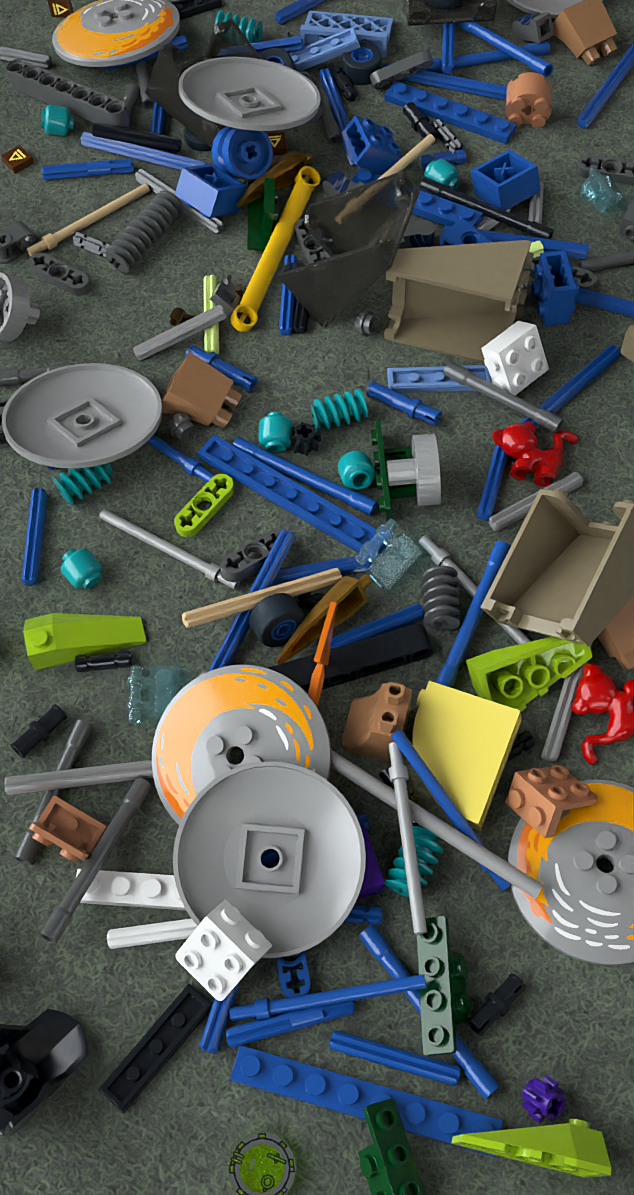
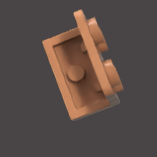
[505,765,598,838]
[29,795,107,863]

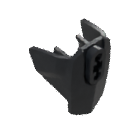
[0,1009,88,1138]

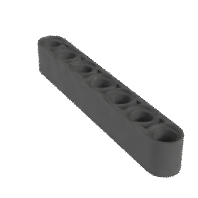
[6,59,131,128]

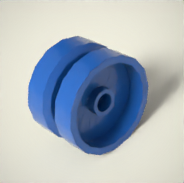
[212,126,273,179]

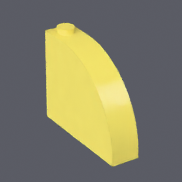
[412,681,522,831]

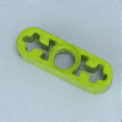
[174,474,234,537]

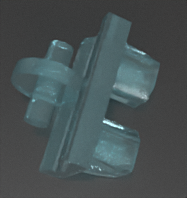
[580,168,622,216]

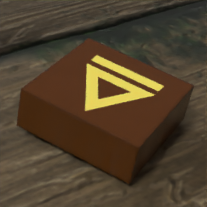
[48,0,73,18]
[268,132,287,156]
[1,145,34,174]

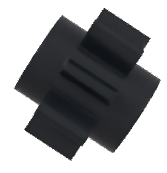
[289,422,321,456]

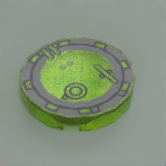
[227,1131,297,1195]

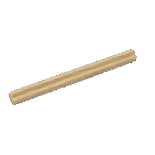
[182,568,342,628]

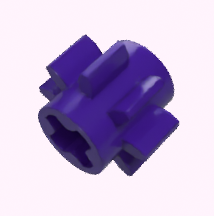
[522,1075,565,1123]

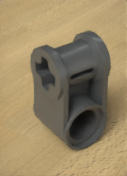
[0,221,38,264]

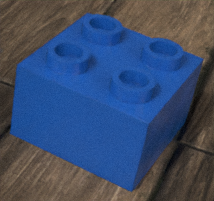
[471,149,541,211]
[175,164,247,218]

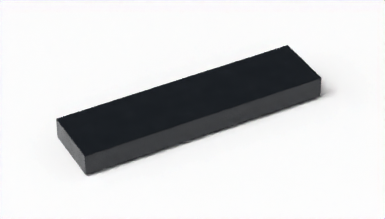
[98,984,213,1114]

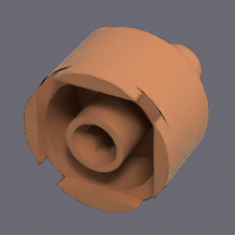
[505,72,552,128]

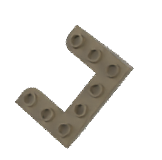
[384,240,534,364]
[480,489,634,646]

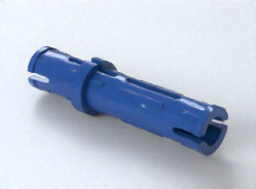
[185,344,258,392]
[366,381,442,427]

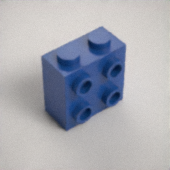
[342,115,403,175]
[531,250,579,326]

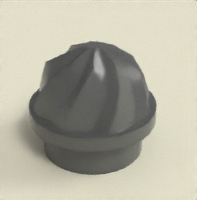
[354,311,380,336]
[168,413,195,440]

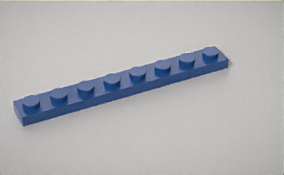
[198,435,389,562]
[230,1045,503,1158]

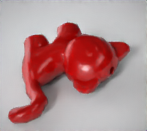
[492,422,578,487]
[572,663,634,765]

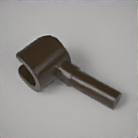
[169,307,195,326]

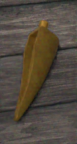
[236,151,313,207]
[276,574,373,665]

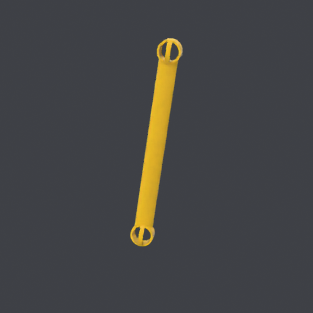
[230,166,321,332]

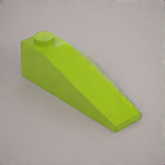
[23,613,147,670]
[466,637,592,712]
[451,1119,611,1178]

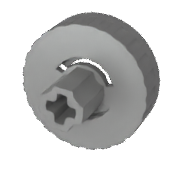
[0,272,40,342]
[387,433,441,506]

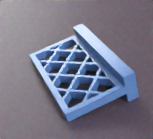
[300,10,394,58]

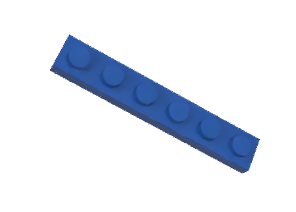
[385,81,516,144]
[351,168,483,229]

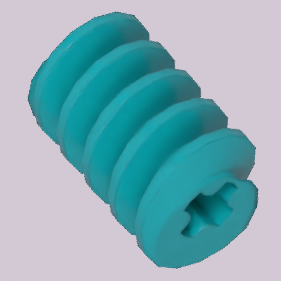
[215,10,263,45]
[310,388,368,432]
[52,463,113,505]
[384,826,444,897]

